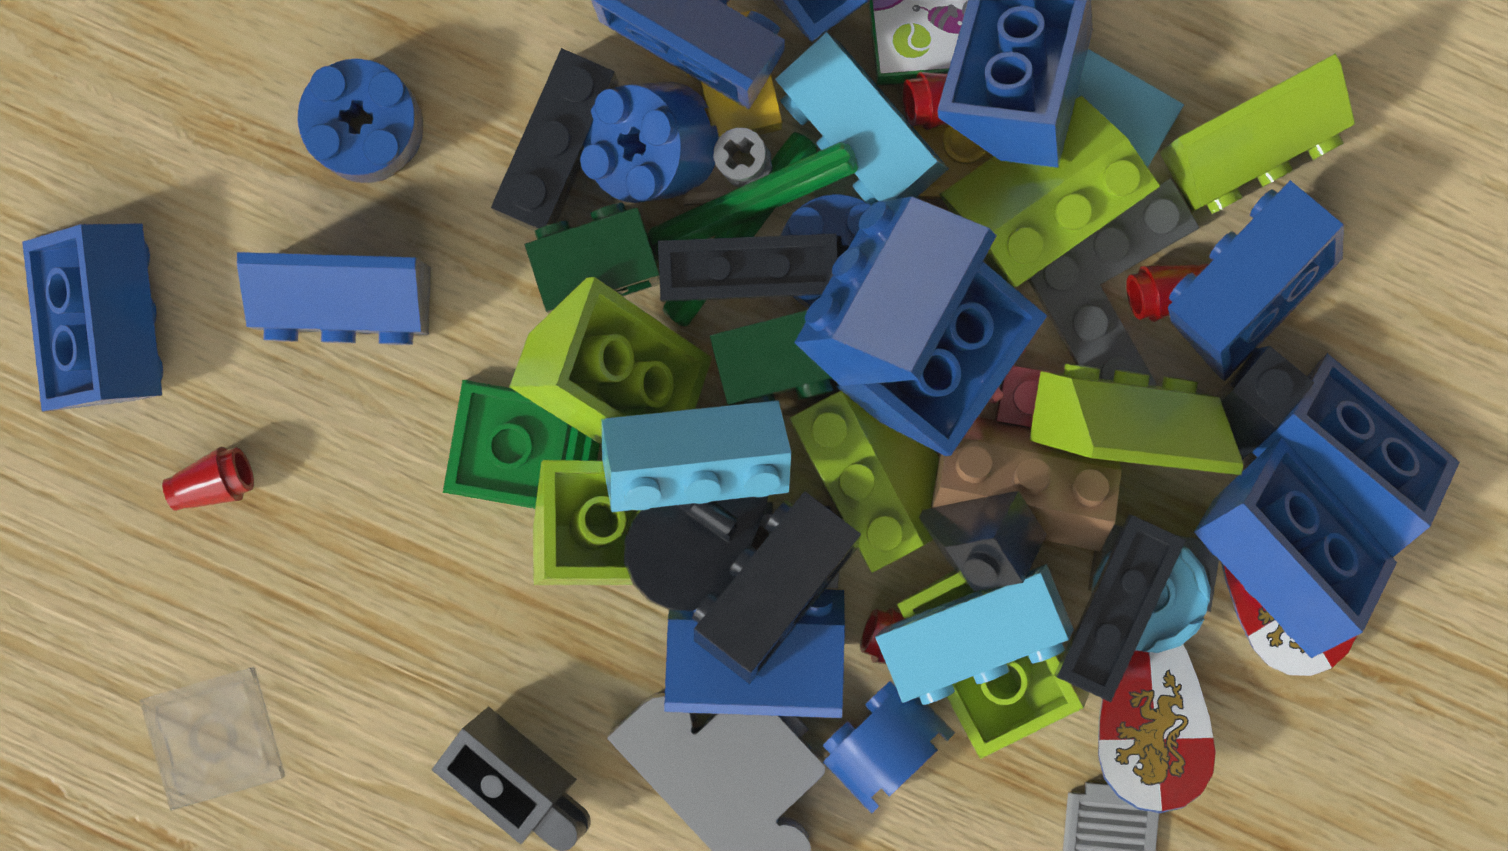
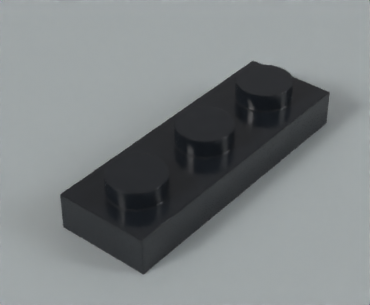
[658,233,838,302]
[1054,514,1186,702]

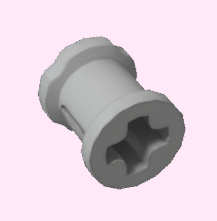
[714,128,773,188]

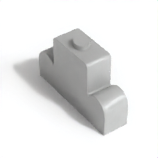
[607,692,825,851]

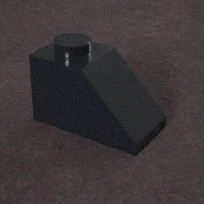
[1216,345,1314,460]
[919,491,1047,591]

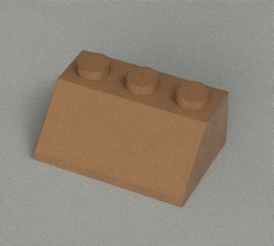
[931,417,1122,551]

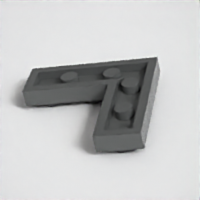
[1028,179,1199,386]

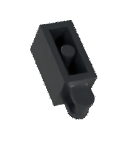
[432,706,591,851]

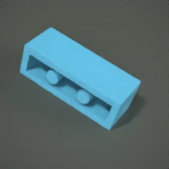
[775,32,949,205]
[601,400,791,512]
[875,564,1074,705]

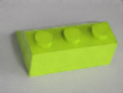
[1159,53,1355,214]
[939,95,1160,287]
[509,277,712,445]
[1030,363,1243,475]
[789,391,939,573]
[533,460,640,585]
[897,569,1089,759]

